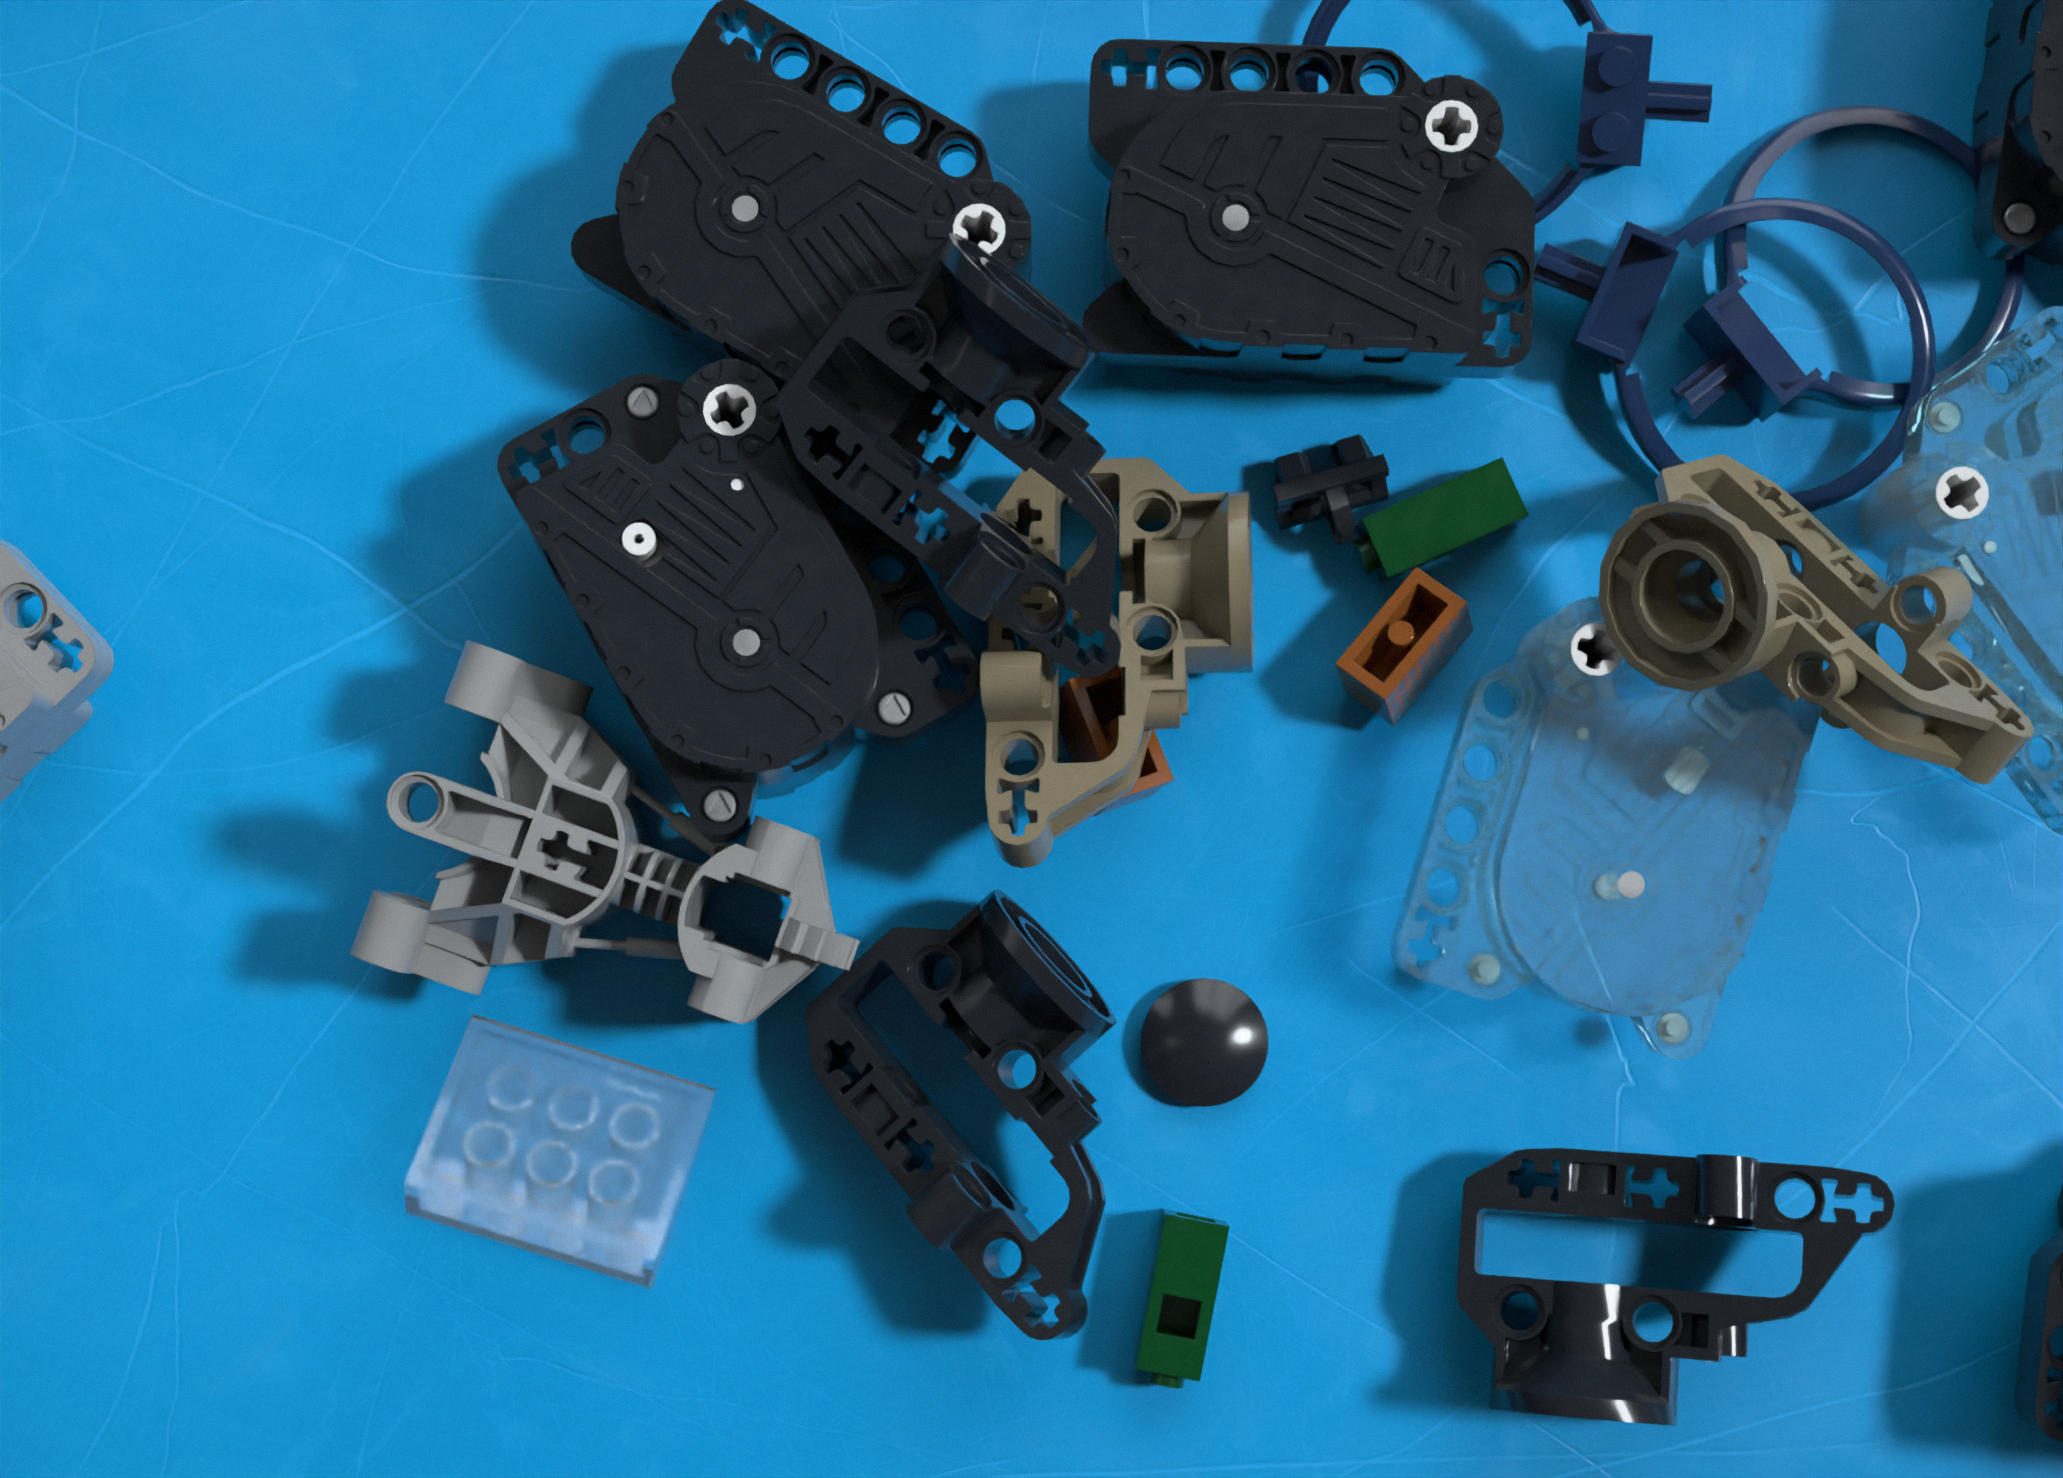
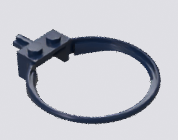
[1295,0,1713,224]
[1670,105,2024,422]
[1534,197,1936,512]

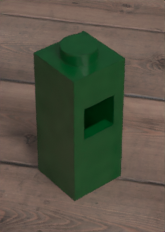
[1352,457,1529,584]
[1134,1209,1229,1388]

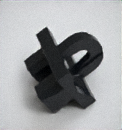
[1273,434,1389,546]

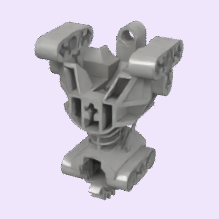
[350,640,860,1024]

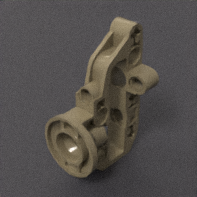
[1598,454,2034,785]
[980,457,1254,868]

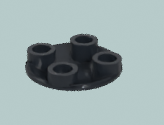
[1140,978,1268,1107]

